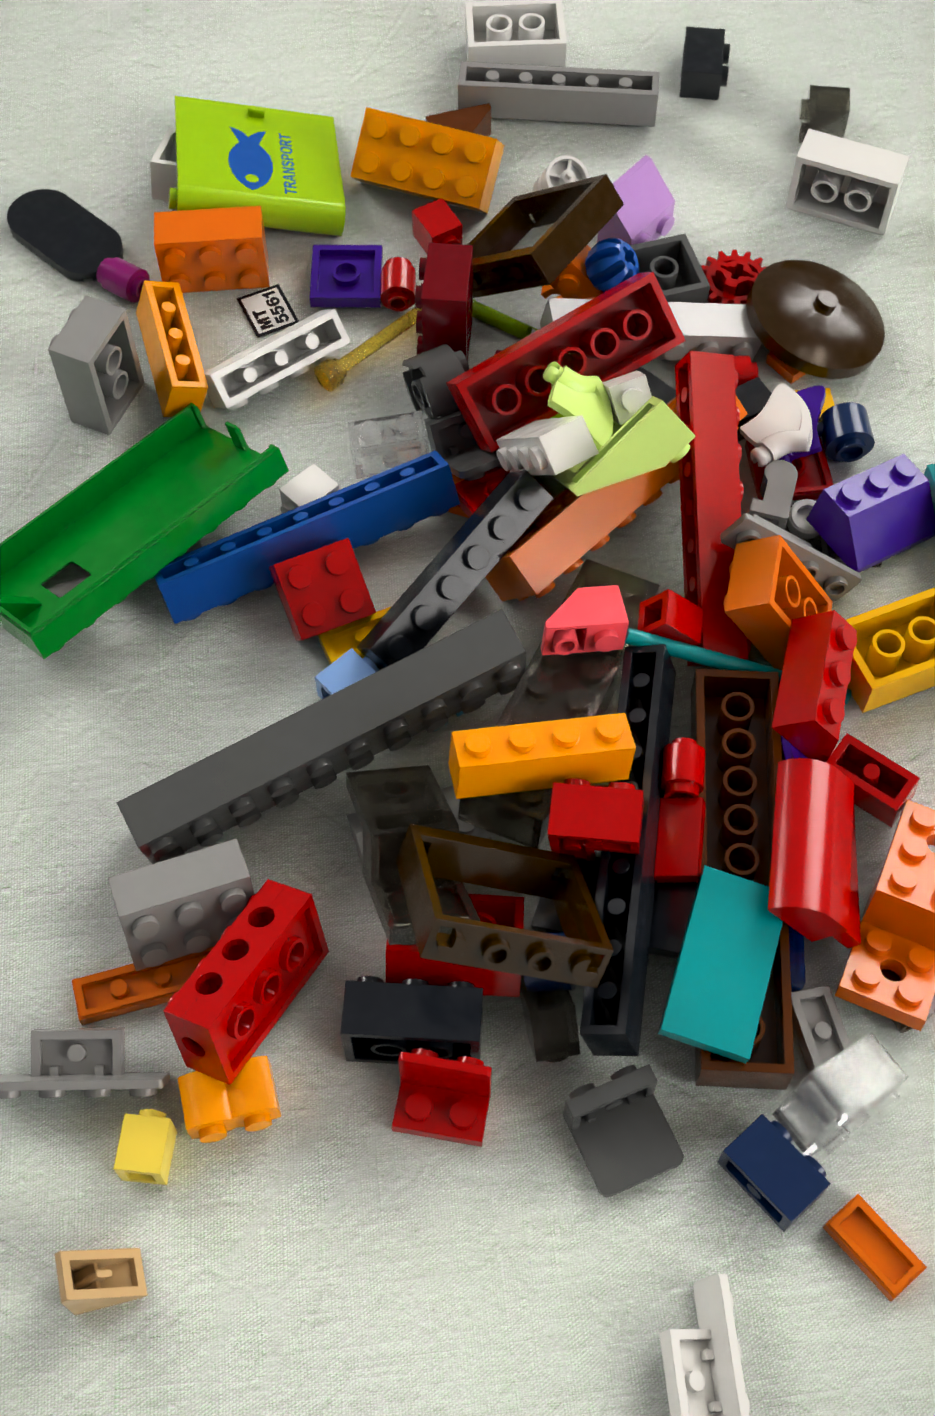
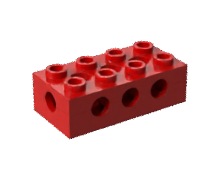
[163,879,329,1085]

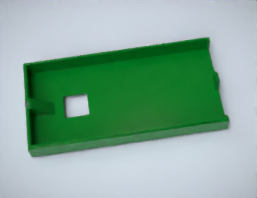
[0,403,289,659]

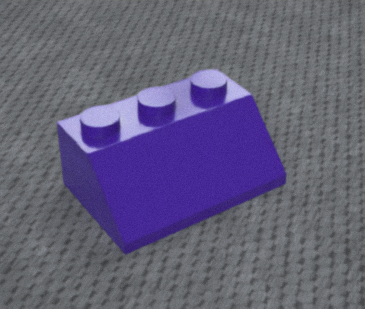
[806,454,935,573]

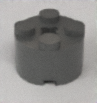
[402,344,469,425]

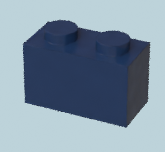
[718,1114,831,1232]

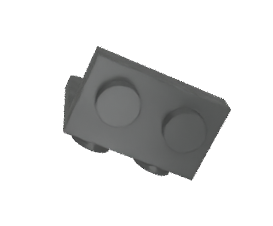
[424,411,504,481]
[563,1064,684,1198]

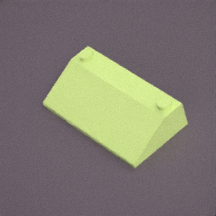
[552,396,696,496]

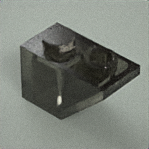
[798,85,850,143]

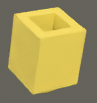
[113,1109,177,1185]

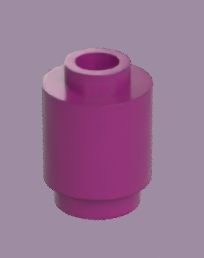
[96,257,150,303]

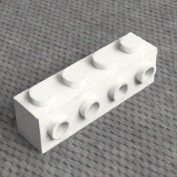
[204,309,351,412]

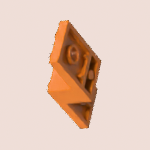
[835,799,935,1031]

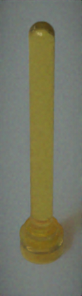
[314,308,421,392]

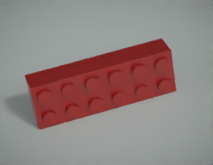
[446,272,686,453]

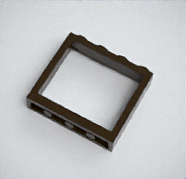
[468,174,624,298]
[396,823,614,988]

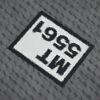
[236,284,299,338]

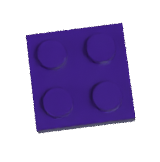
[309,245,383,308]

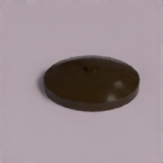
[746,260,885,379]

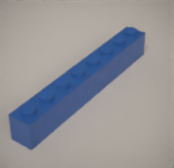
[154,450,460,624]

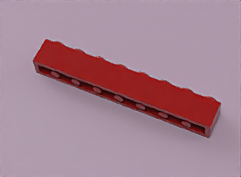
[675,351,751,667]

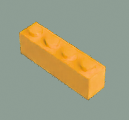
[136,280,208,417]
[448,713,636,799]

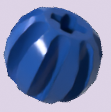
[585,238,639,292]

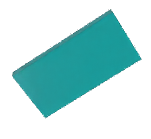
[657,866,783,1064]

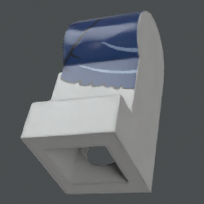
[748,460,798,530]

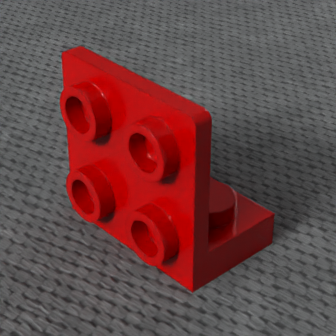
[392,1048,492,1147]

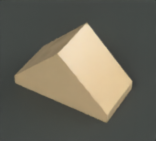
[54,1248,147,1315]

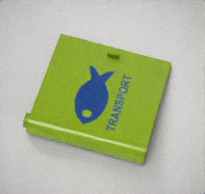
[168,96,346,236]

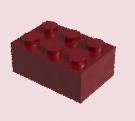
[415,242,473,361]

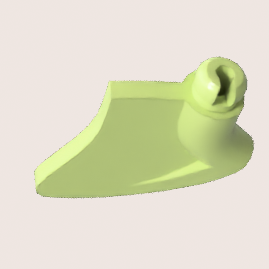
[543,361,613,450]

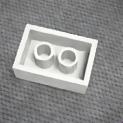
[465,0,567,67]
[786,129,910,236]

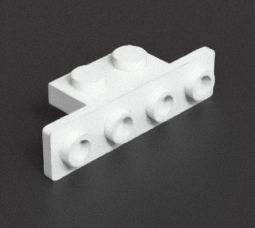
[659,1273,750,1416]

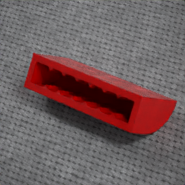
[768,758,854,942]

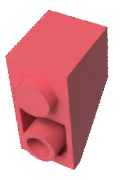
[541,585,629,656]

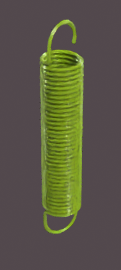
[473,299,538,339]

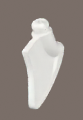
[740,383,813,467]

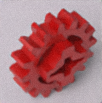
[701,249,768,304]

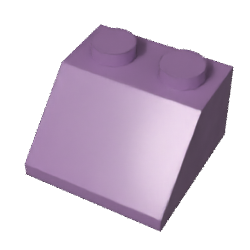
[597,155,675,245]

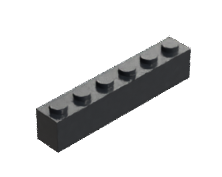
[356,470,553,670]

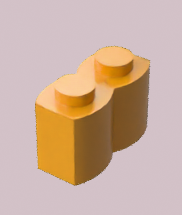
[178,1055,281,1143]

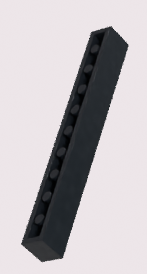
[580,644,676,1056]

